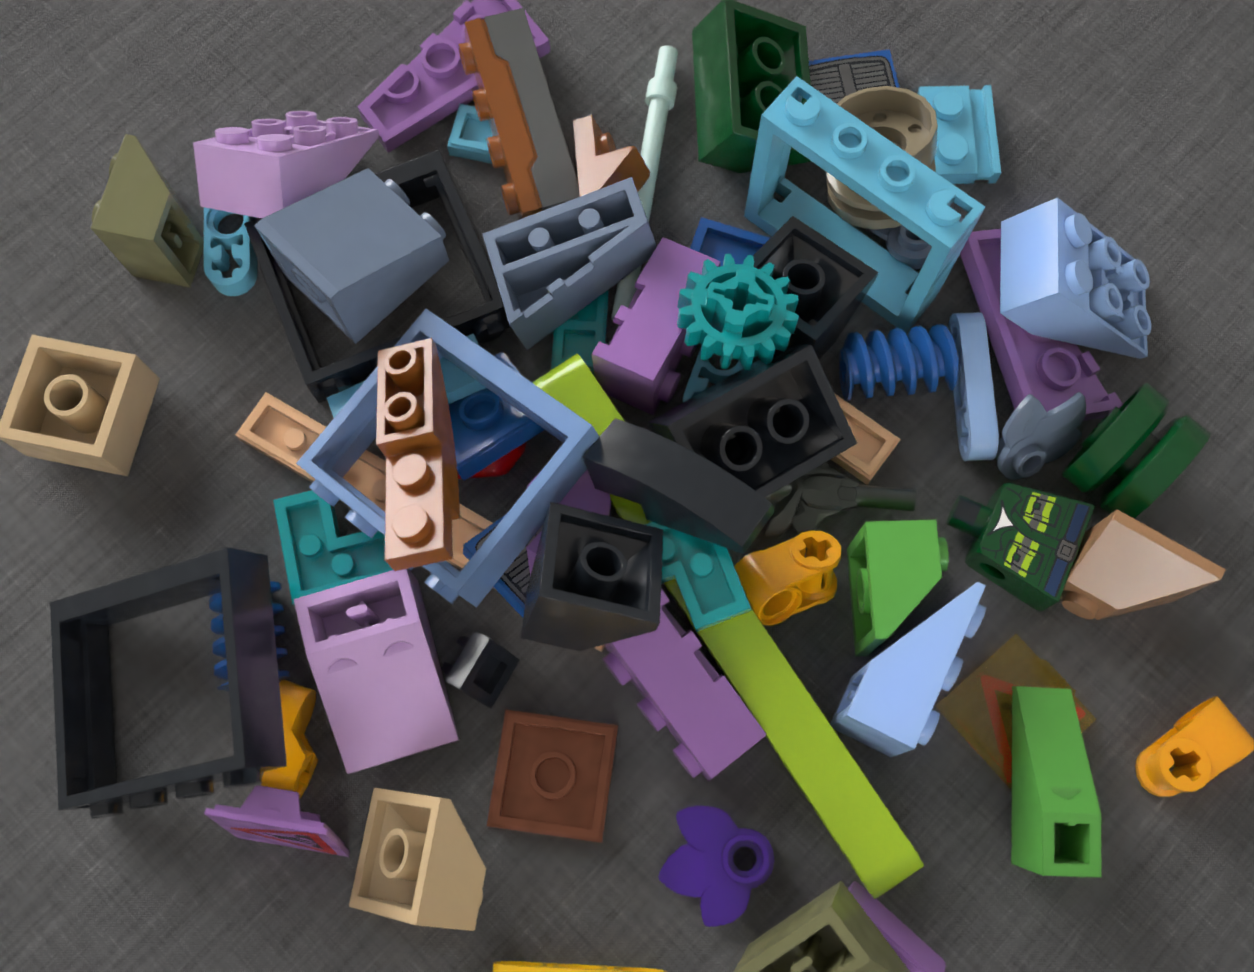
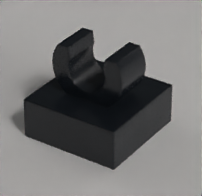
[441,631,520,709]

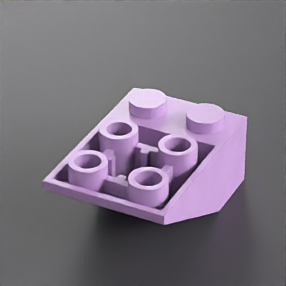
[193,111,379,218]
[293,569,459,774]

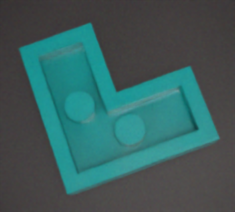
[273,490,393,606]
[645,522,751,632]

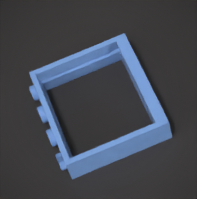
[296,309,600,607]

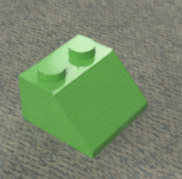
[847,519,949,657]

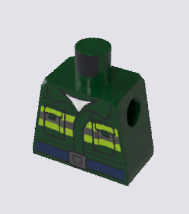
[946,483,1095,612]

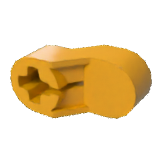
[261,679,318,799]

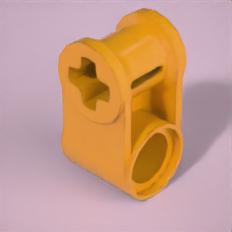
[734,530,841,626]
[1135,696,1254,797]

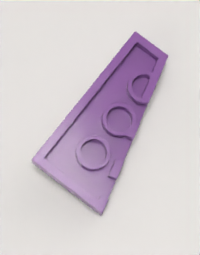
[358,0,550,153]
[960,229,1122,421]

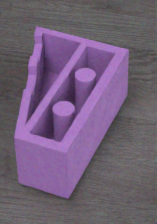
[592,237,721,415]
[602,589,767,782]

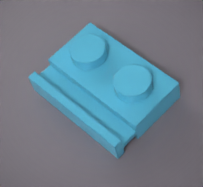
[917,85,1001,184]

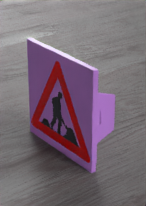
[204,785,350,857]

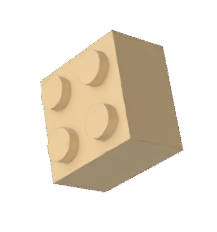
[0,335,160,476]

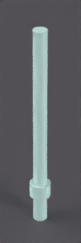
[611,46,678,320]

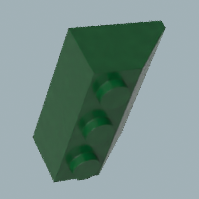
[692,0,811,173]

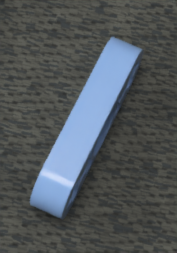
[948,312,999,461]

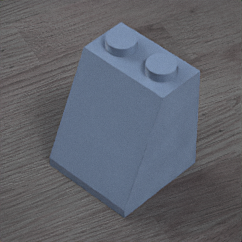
[254,168,449,344]

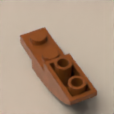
[376,338,460,571]

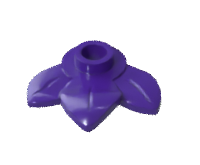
[658,806,774,927]

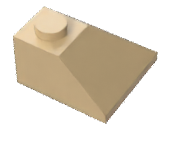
[349,788,486,931]

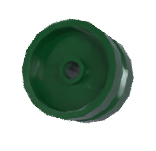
[1061,382,1211,519]

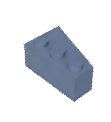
[483,177,657,350]

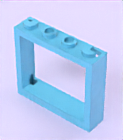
[744,76,985,334]

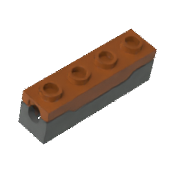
[458,8,580,220]

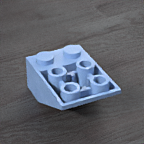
[1000,197,1151,359]
[830,582,986,757]

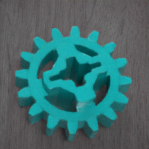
[677,254,799,370]

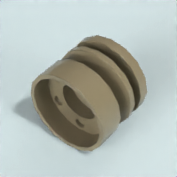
[827,86,938,230]

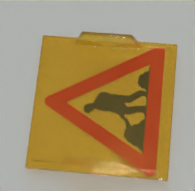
[935,634,1096,791]

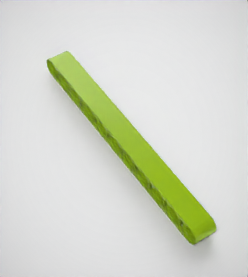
[532,354,924,900]

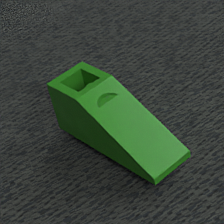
[1011,686,1102,878]

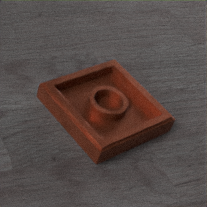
[487,710,618,843]

